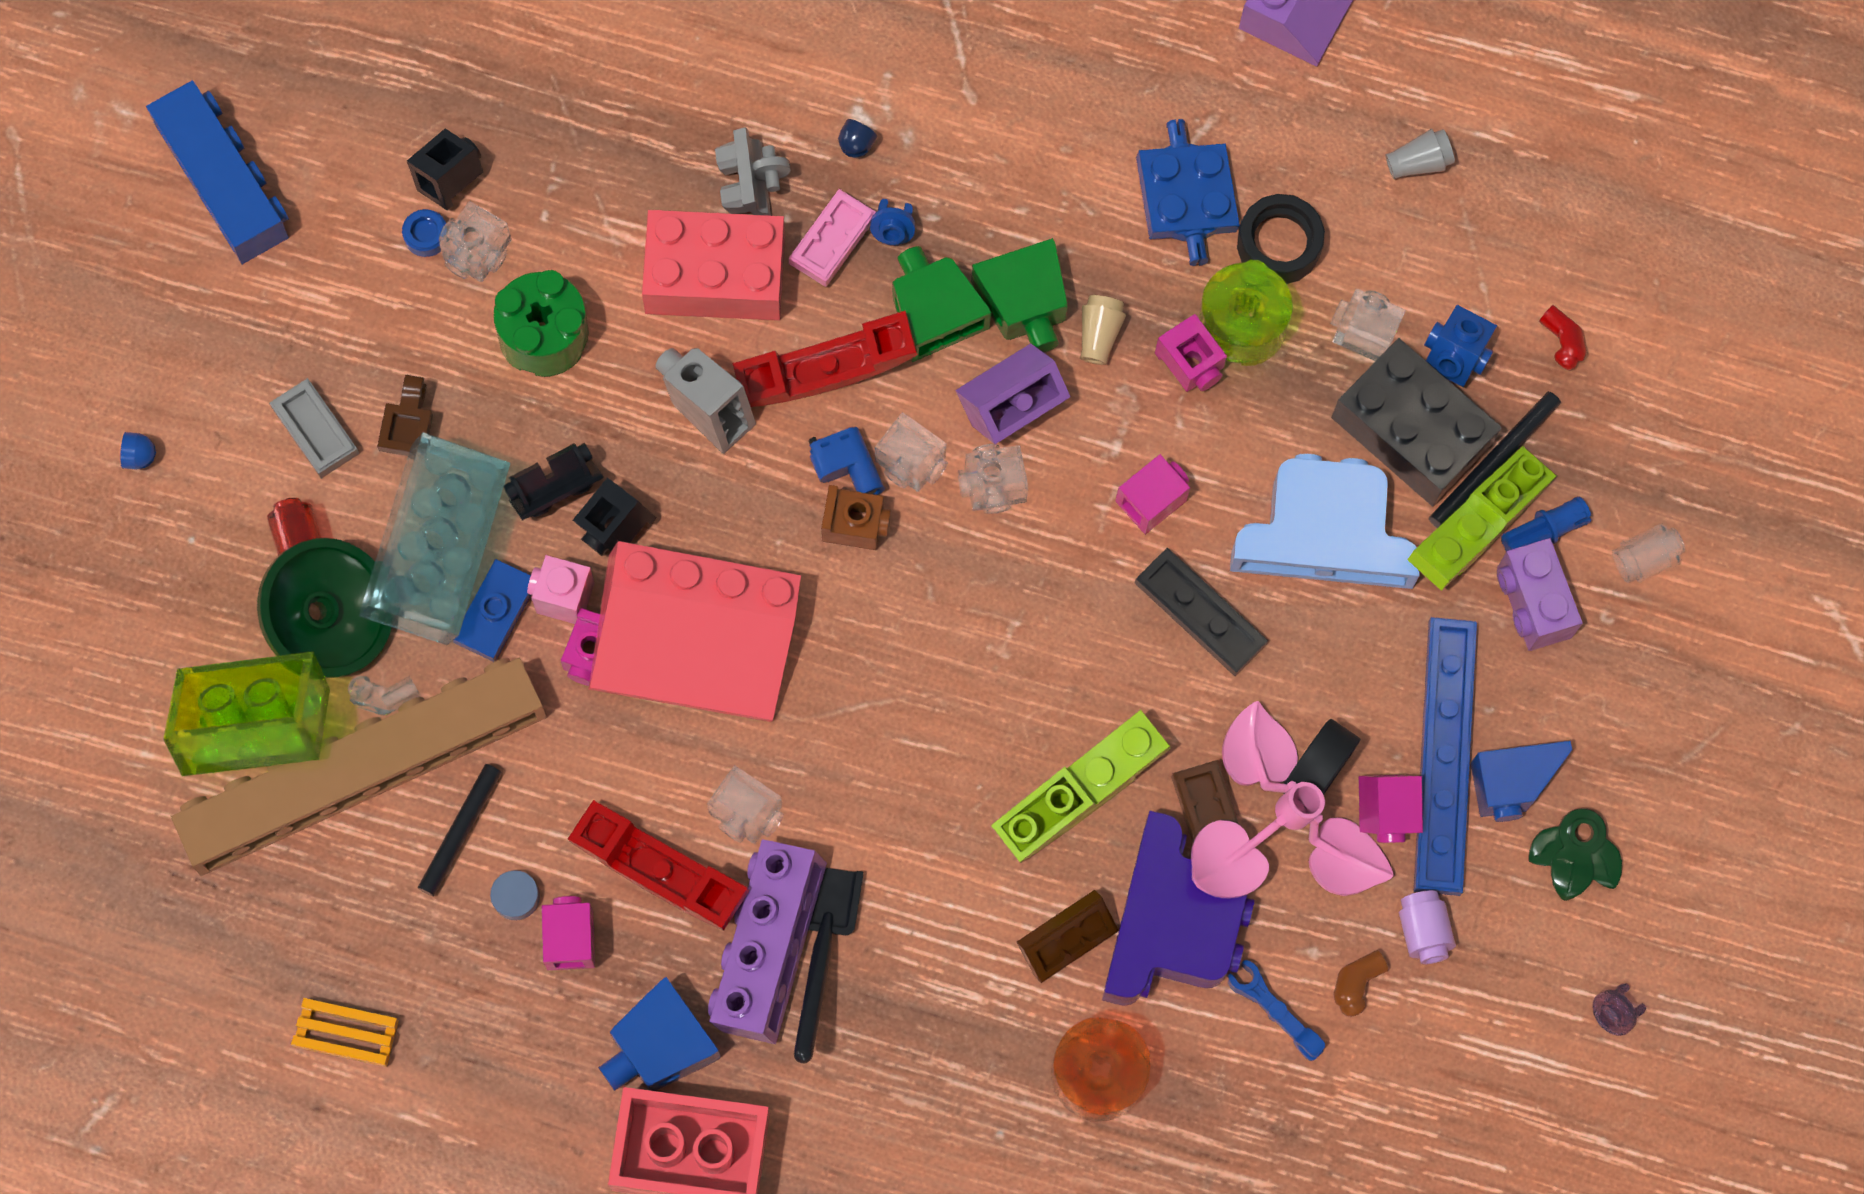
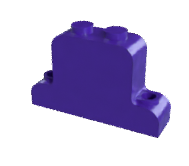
[1102,811,1255,1006]

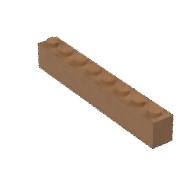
[170,657,547,876]

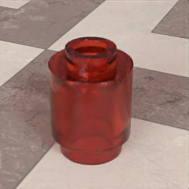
[267,497,321,556]

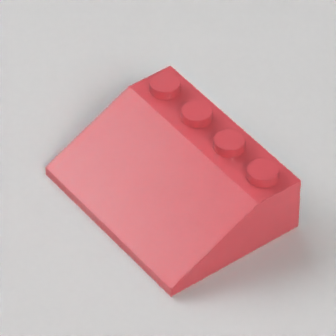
[589,541,801,722]

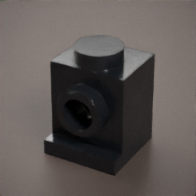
[407,128,483,210]
[572,477,656,556]

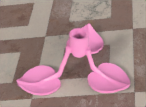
[1191,701,1394,898]

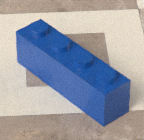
[146,80,289,264]

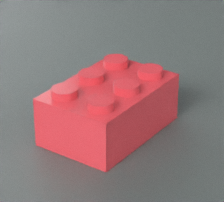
[642,210,785,320]
[608,1087,770,1194]

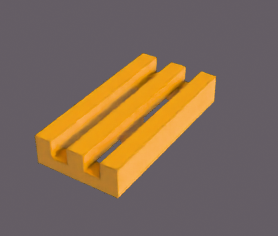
[291,998,399,1067]

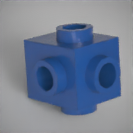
[1424,305,1497,387]

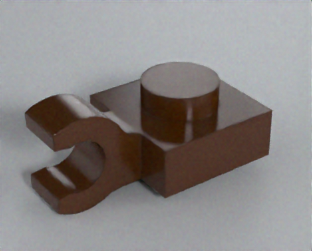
[377,375,433,459]

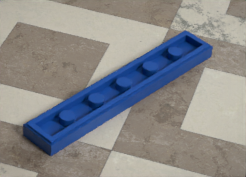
[1413,617,1477,896]

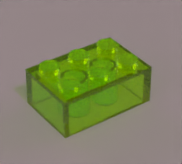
[163,652,330,776]

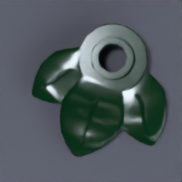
[1528,808,1622,901]

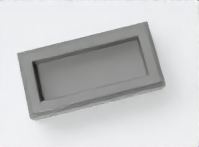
[269,378,359,478]

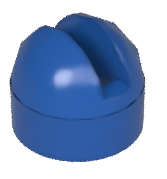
[120,432,156,470]

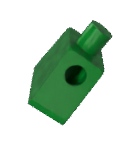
[971,238,1067,353]
[892,246,991,362]

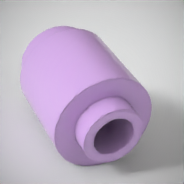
[1399,890,1456,964]

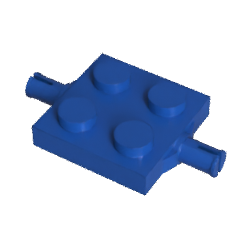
[1136,119,1240,266]

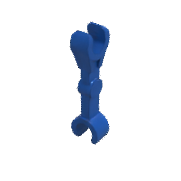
[1227,960,1325,1061]

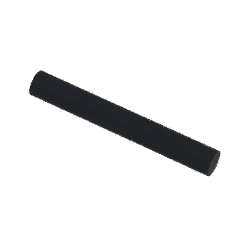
[417,764,502,897]

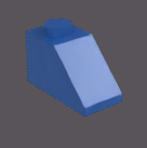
[1470,741,1572,822]

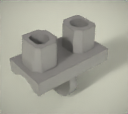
[715,127,791,216]

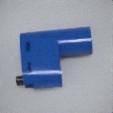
[809,427,885,495]

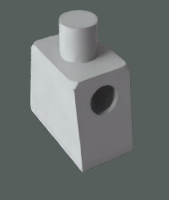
[655,348,756,454]

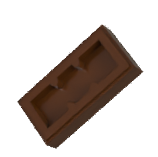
[1171,760,1239,843]
[1017,890,1119,983]

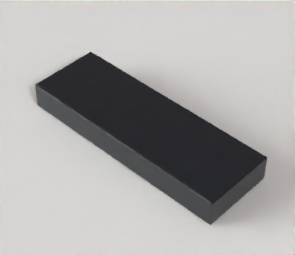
[1135,548,1268,676]

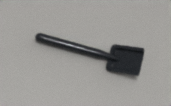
[794,868,864,1064]

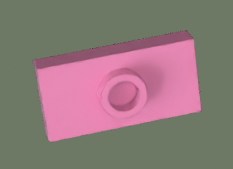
[789,189,876,287]

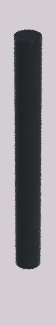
[1429,391,1561,528]

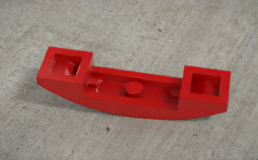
[732,311,918,407]
[568,800,750,931]

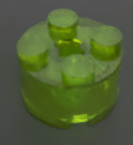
[1198,260,1293,366]

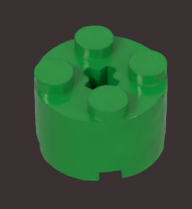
[493,270,589,377]

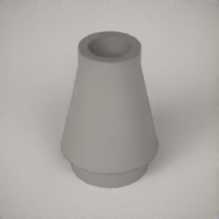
[1385,129,1455,179]

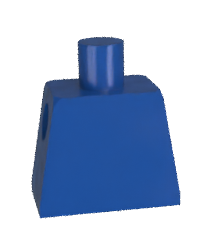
[598,977,721,1091]

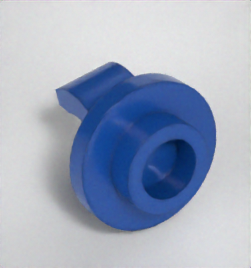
[870,199,915,245]

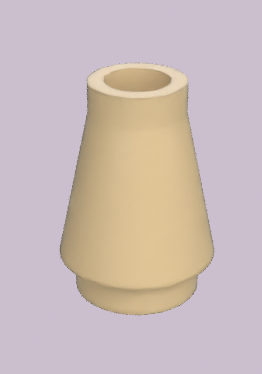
[1080,295,1126,365]

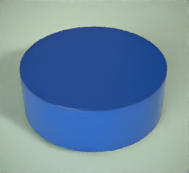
[402,209,449,257]

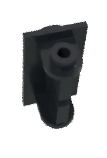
[503,443,604,521]

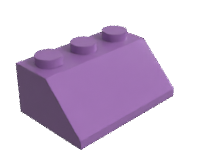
[1239,0,1353,67]

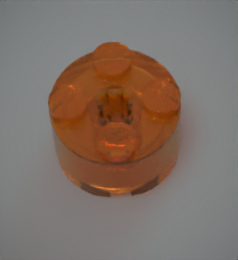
[1051,1017,1150,1122]

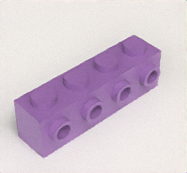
[708,839,827,1045]

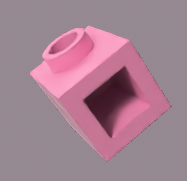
[527,555,594,624]

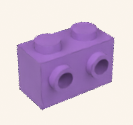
[955,344,1071,444]
[1497,538,1583,651]

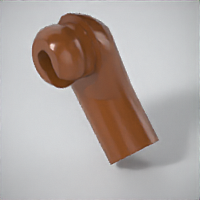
[1333,950,1388,1017]

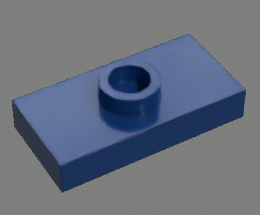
[452,559,531,662]

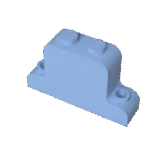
[1230,454,1420,589]

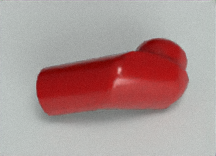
[1539,305,1587,370]

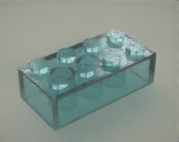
[359,432,510,645]

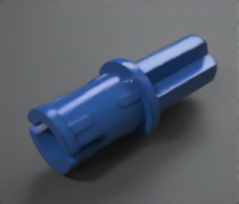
[1501,497,1592,552]

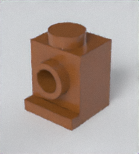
[821,485,891,550]

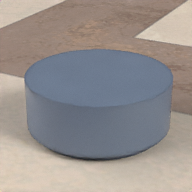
[490,870,540,920]

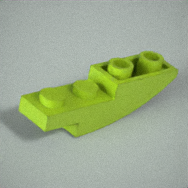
[1407,446,1556,591]
[991,710,1171,863]

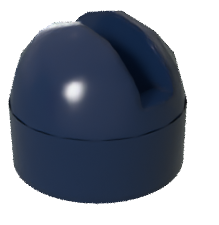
[838,119,877,158]

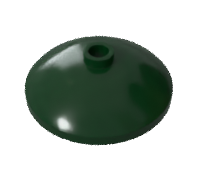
[257,538,394,678]

